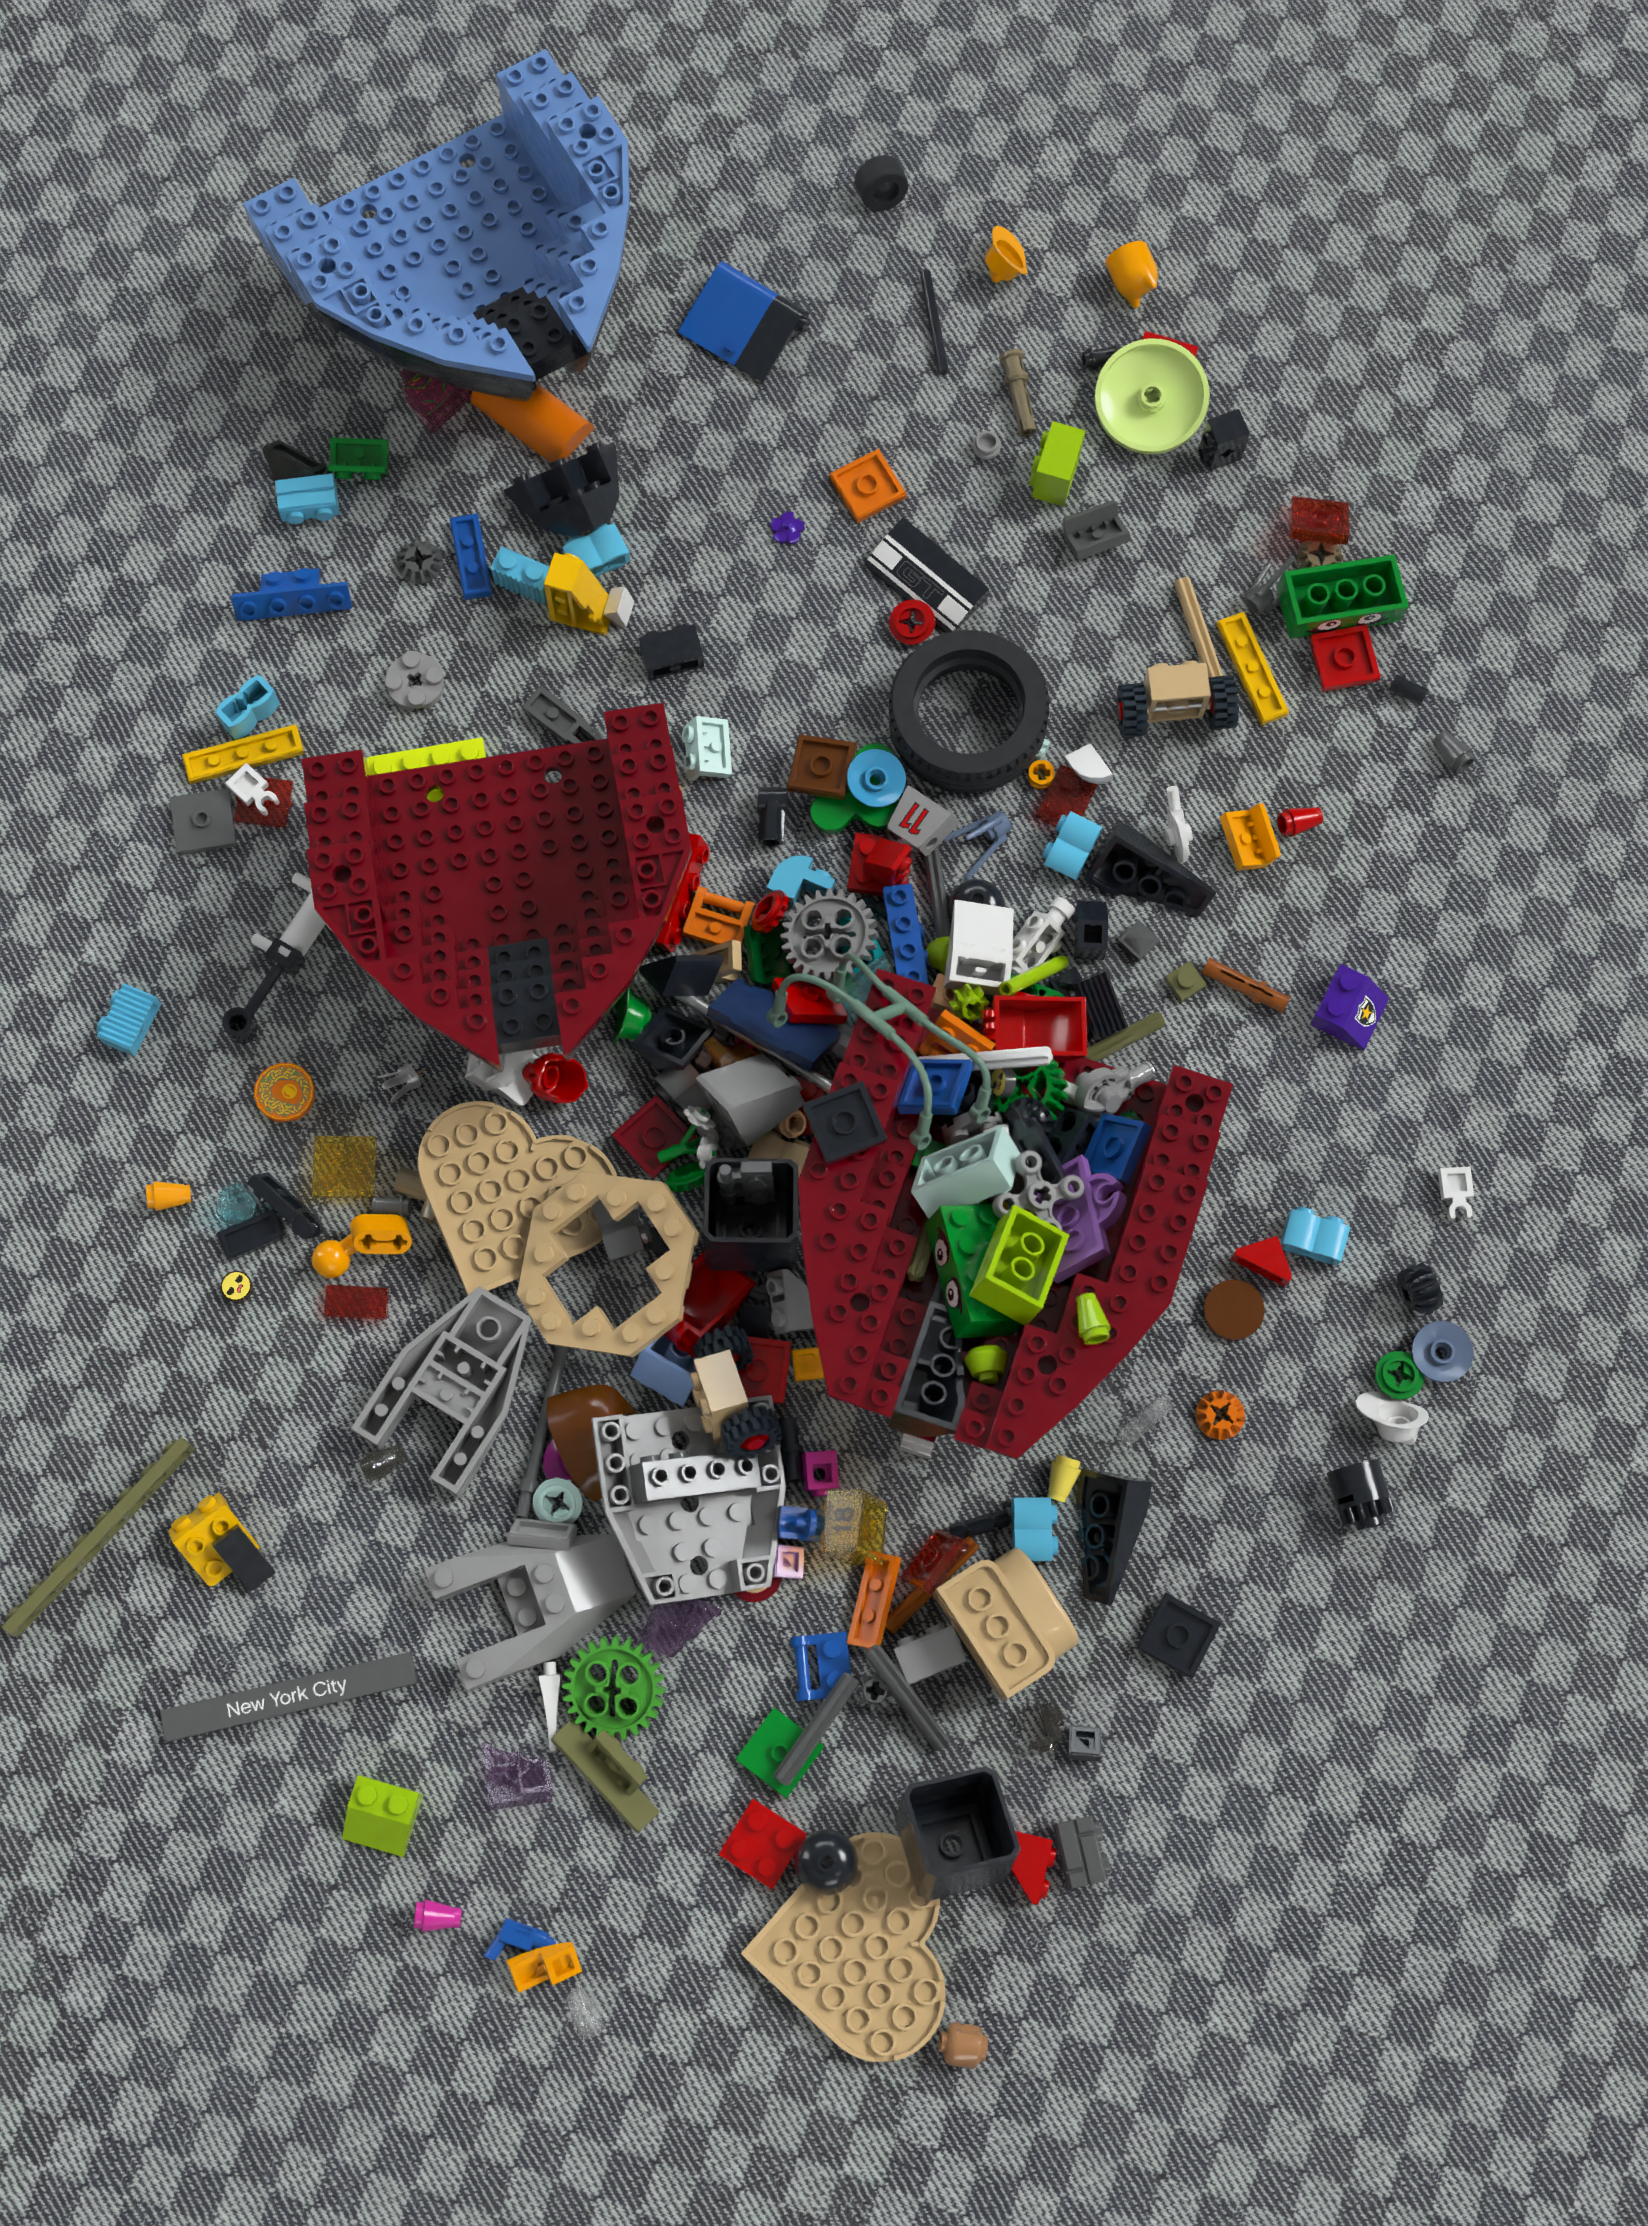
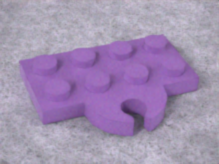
[1033,1154,1127,1284]

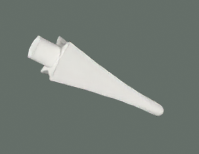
[538,1662,562,1751]

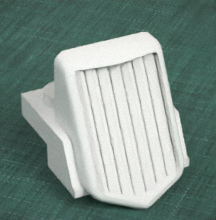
[464,1049,539,1106]

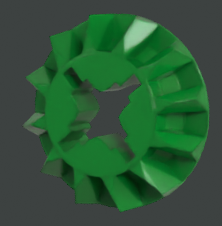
[665,1162,705,1193]
[1374,1351,1424,1400]

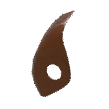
[546,1385,638,1503]

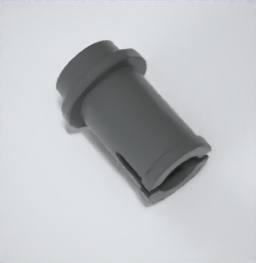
[372,1195,412,1218]

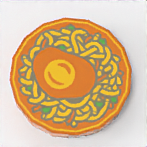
[254,1063,315,1123]

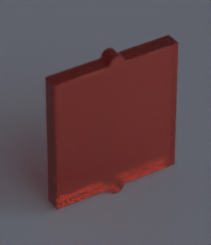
[234,777,294,828]

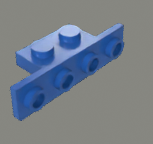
[231,568,352,621]
[882,884,929,985]

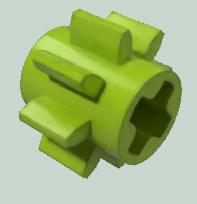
[949,983,989,1023]

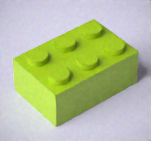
[969,1204,1070,1326]

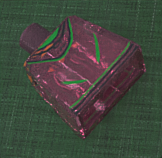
[400,369,471,434]

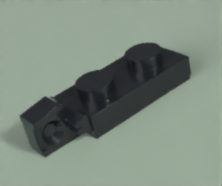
[1006,1105,1067,1194]

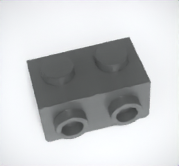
[1062,500,1131,560]

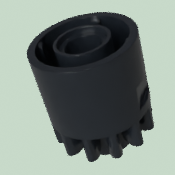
[1327,1459,1395,1531]

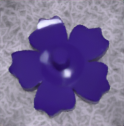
[770,511,805,545]

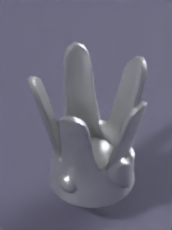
[377,1064,424,1103]

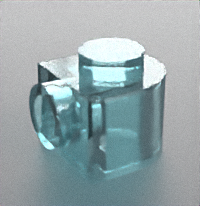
[216,1181,256,1225]

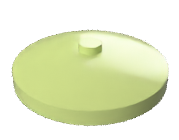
[1095,339,1209,454]

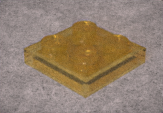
[312,1136,377,1198]

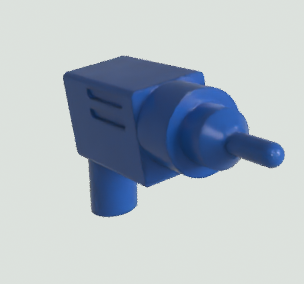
[483,1918,557,1960]

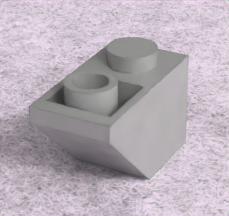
[766,1269,814,1334]

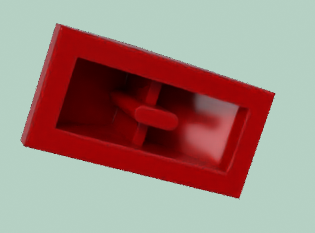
[1230,1236,1292,1287]

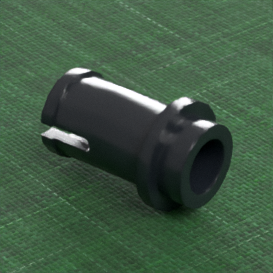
[1082,345,1118,371]
[1389,674,1429,706]

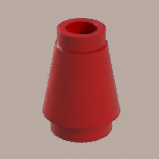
[1277,807,1323,837]

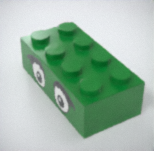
[1276,554,1409,639]
[925,1204,1023,1338]

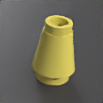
[1047,1454,1081,1503]

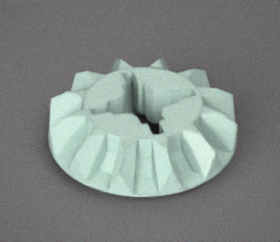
[533,1477,584,1524]

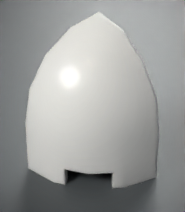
[1065,743,1113,784]

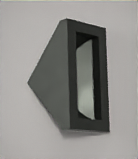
[263,440,326,480]

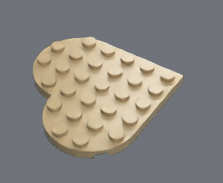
[417,1101,617,1296]
[741,1832,946,2062]

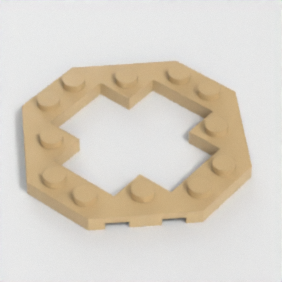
[517,1172,699,1357]

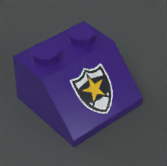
[1310,964,1389,1051]

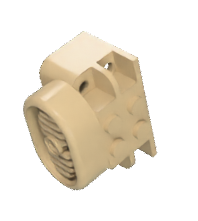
[933,1548,1079,1703]

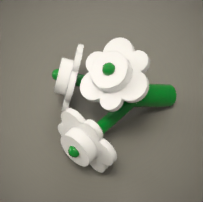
[657,1106,719,1169]

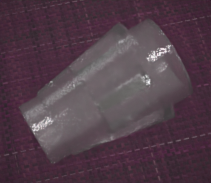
[566,1987,606,2040]

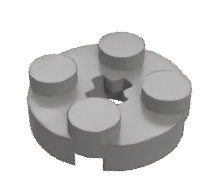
[385,651,444,711]
[942,1112,1004,1146]

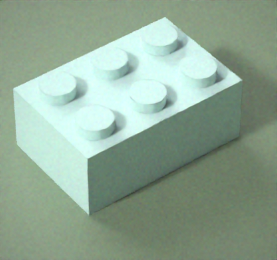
[911,1125,1020,1219]

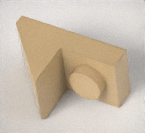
[691,940,742,983]

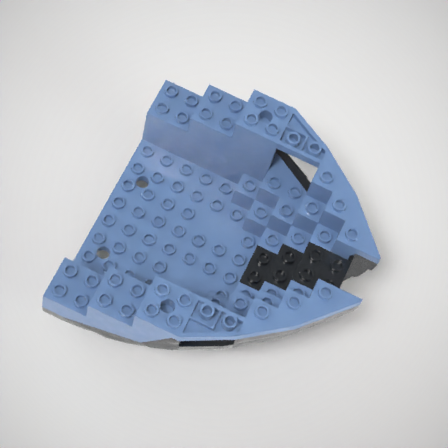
[243,49,630,402]

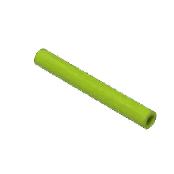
[999,955,1069,996]

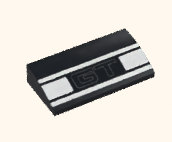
[864,517,989,633]

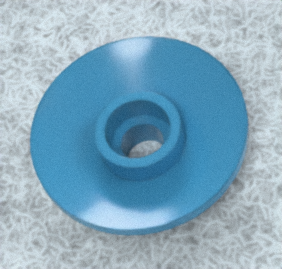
[847,749,906,808]

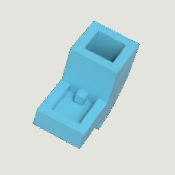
[766,855,835,908]

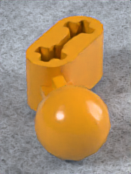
[312,1214,412,1278]

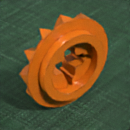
[1195,1390,1246,1440]

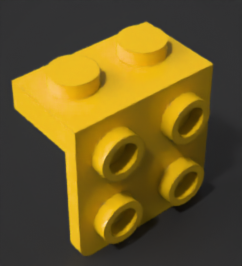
[168,1492,259,1586]

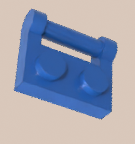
[790,1631,853,1702]

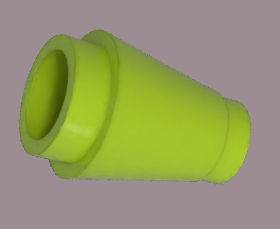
[1076,1293,1111,1345]

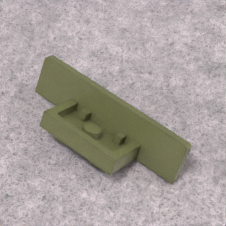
[551,1718,660,1833]

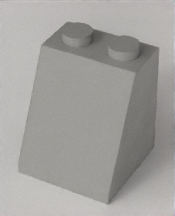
[695,1053,805,1147]

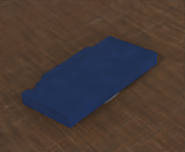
[706,978,841,1071]

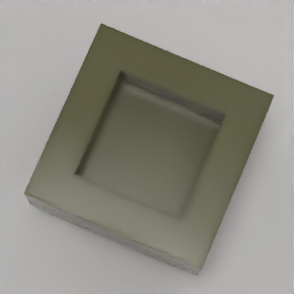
[1164,961,1207,1003]

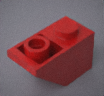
[863,838,913,886]
[1011,1831,1057,1905]

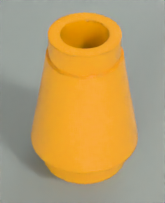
[146,1181,191,1211]

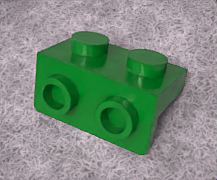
[327,438,389,480]

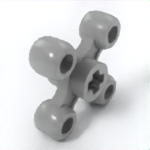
[992,1150,1084,1230]

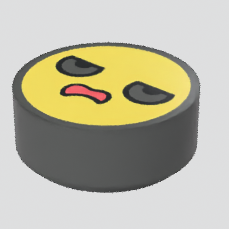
[991,1068,1016,1097]

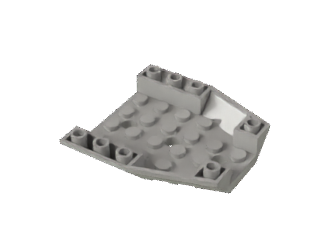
[591,1395,786,1605]

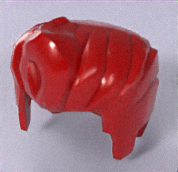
[522,1052,589,1104]

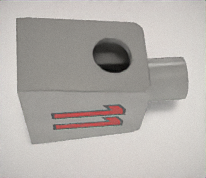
[888,785,960,856]

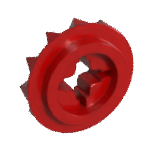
[889,599,936,646]
[751,890,789,934]

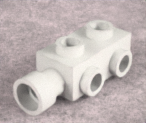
[1011,897,1075,976]

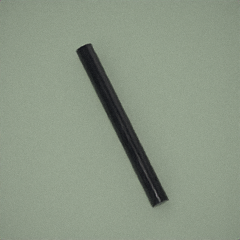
[920,269,949,375]

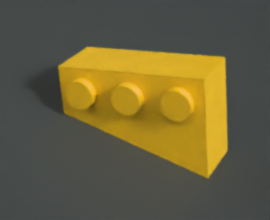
[544,552,611,636]

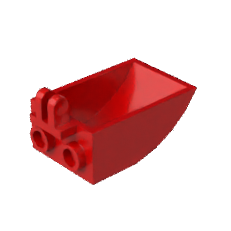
[982,995,1087,1063]
[658,1252,756,1358]

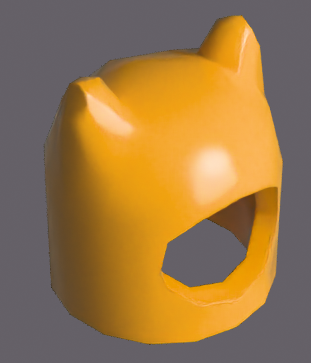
[1105,241,1159,309]

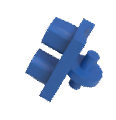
[777,1506,835,1543]

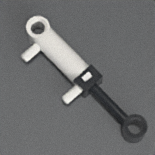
[222,872,325,1044]

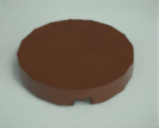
[1203,1279,1265,1341]

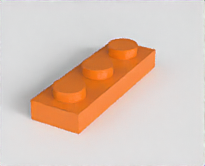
[847,1551,901,1649]

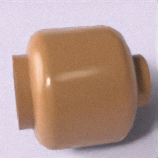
[938,2022,988,2069]

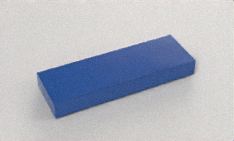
[449,513,493,600]

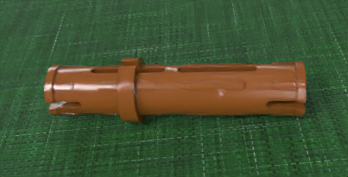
[1202,957,1290,1014]

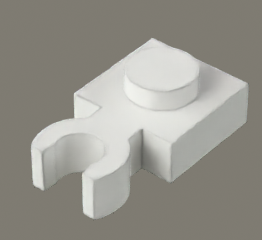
[225,763,279,816]
[1438,1167,1474,1221]

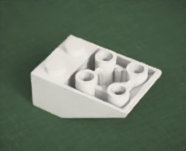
[943,900,1014,996]

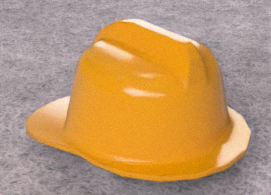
[984,226,1028,283]

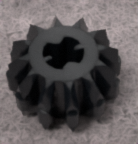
[1397,1262,1443,1317]

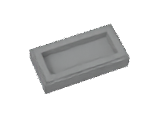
[507,1518,577,1551]

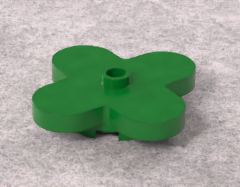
[811,743,899,834]

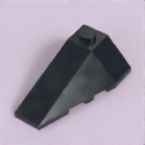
[1084,820,1216,916]
[889,1301,965,1437]
[1076,1468,1152,1605]

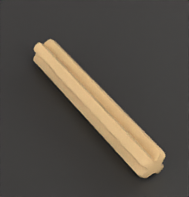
[1174,577,1223,678]

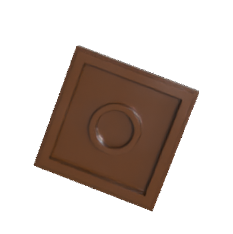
[787,734,857,800]

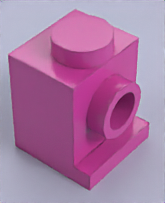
[801,1450,839,1497]

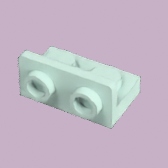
[682,716,732,781]

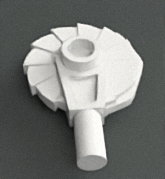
[1164,786,1193,862]

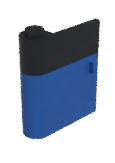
[678,261,811,383]

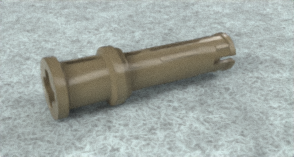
[999,349,1037,437]

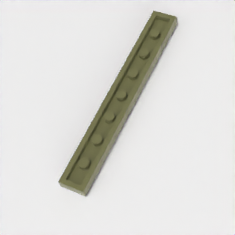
[2,1437,196,1638]

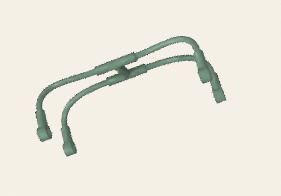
[766,953,992,1150]

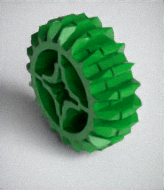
[990,1059,1069,1122]

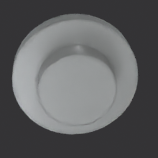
[973,431,1001,459]

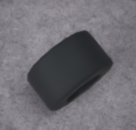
[854,155,909,211]

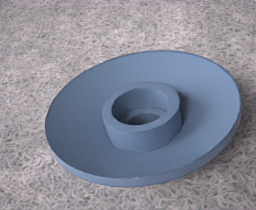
[1411,1321,1474,1383]

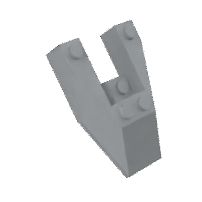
[351,1286,532,1498]
[424,1534,637,1692]

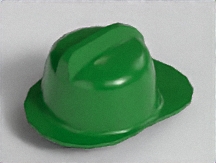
[612,988,652,1044]

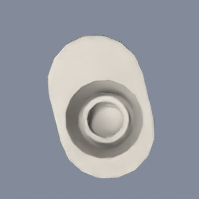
[1356,1391,1429,1445]

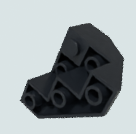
[503,441,620,537]

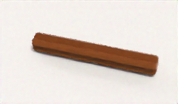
[885,1537,979,1634]

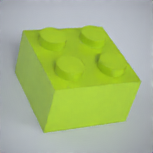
[1029,421,1086,507]

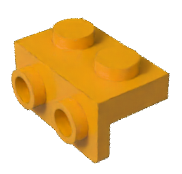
[1219,803,1281,871]

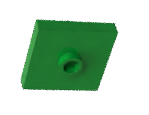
[736,1707,825,1799]

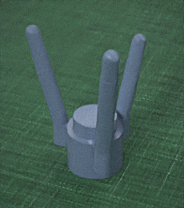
[943,810,1012,880]

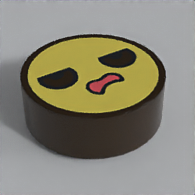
[221,1271,253,1303]

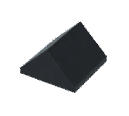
[639,955,723,997]

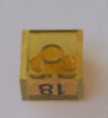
[821,1489,888,1565]

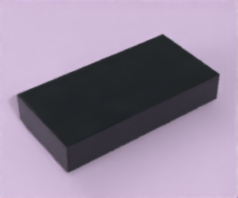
[217,1208,287,1262]
[211,1524,276,1592]

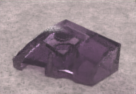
[639,1599,722,1658]
[482,1742,553,1810]

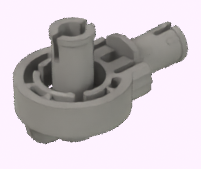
[1074,1061,1156,1121]

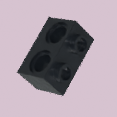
[1047,1107,1098,1165]

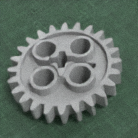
[780,888,879,983]

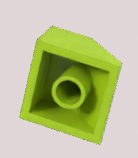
[342,1775,424,1857]

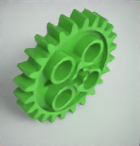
[562,1635,666,1740]

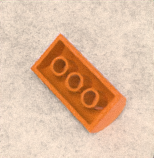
[471,382,594,463]

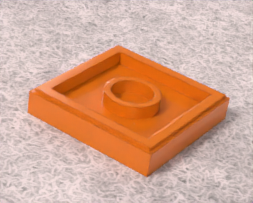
[829,448,907,524]

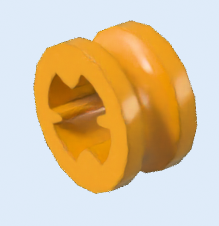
[1027,760,1055,789]

